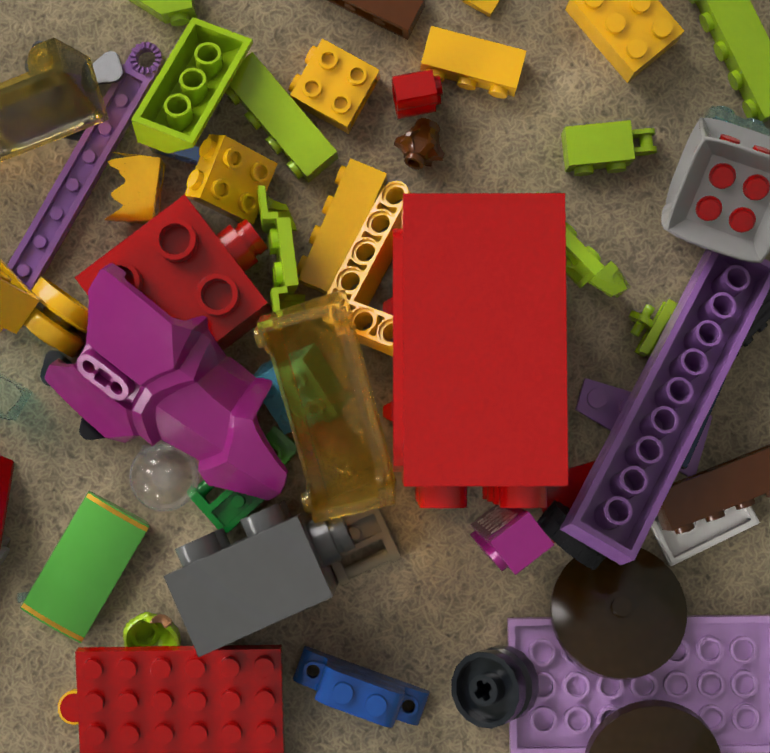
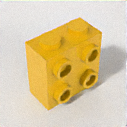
[289,38,380,134]
[185,134,278,224]

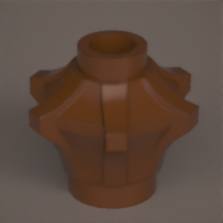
[394,118,445,170]

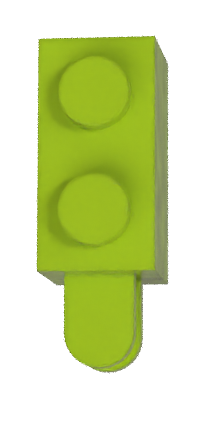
[561,120,658,176]

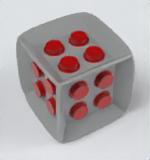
[661,117,770,263]

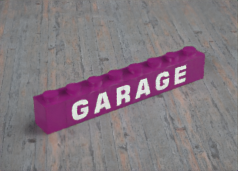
[470,505,554,575]

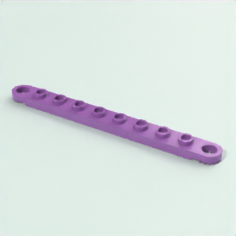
[2,42,164,331]

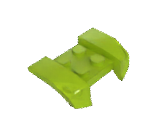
[257,185,305,327]
[536,191,631,298]

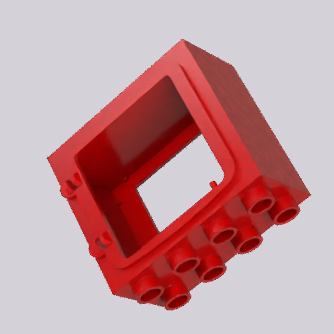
[383,193,568,508]

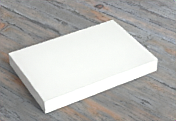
[651,506,760,566]

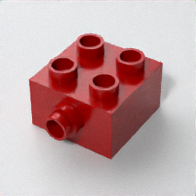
[74,194,272,351]

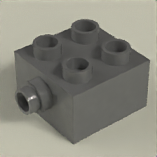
[164,500,356,657]

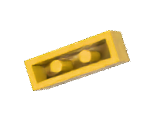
[420,26,526,99]

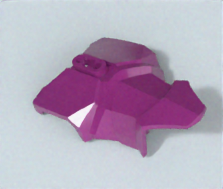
[45,263,288,500]

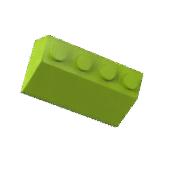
[131,17,253,154]

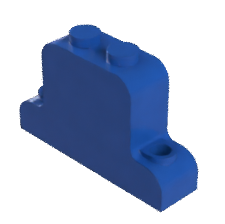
[293,646,430,728]

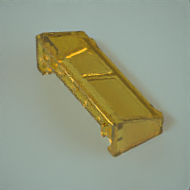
[254,290,397,523]

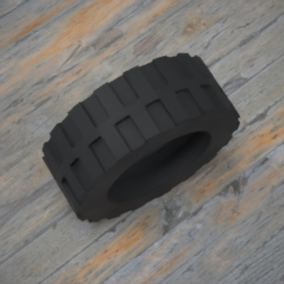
[537,500,606,570]

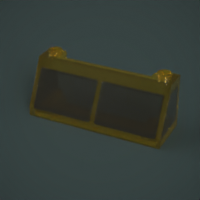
[0,37,109,162]

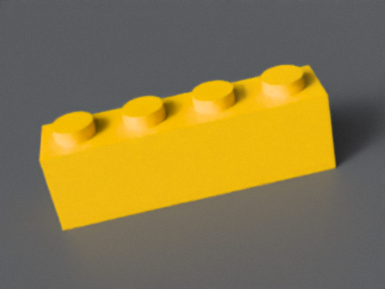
[297,158,387,294]

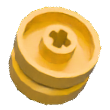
[23,276,88,358]

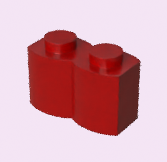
[392,69,443,120]

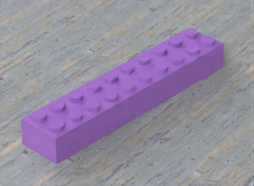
[560,249,770,565]

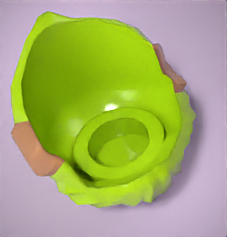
[123,612,181,647]

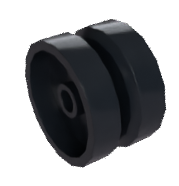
[451,645,539,729]

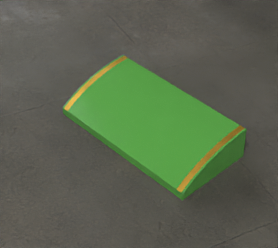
[20,491,149,643]

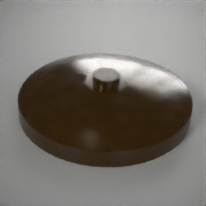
[550,548,687,680]
[585,700,721,753]

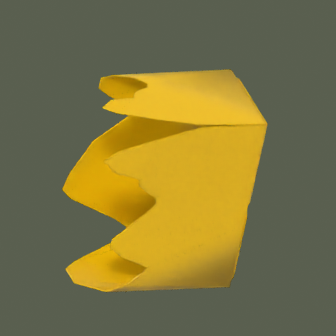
[104,152,165,224]

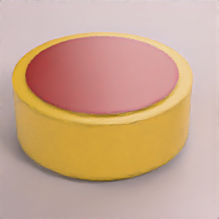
[58,689,78,725]

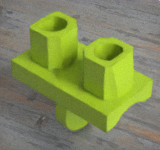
[628,299,678,357]

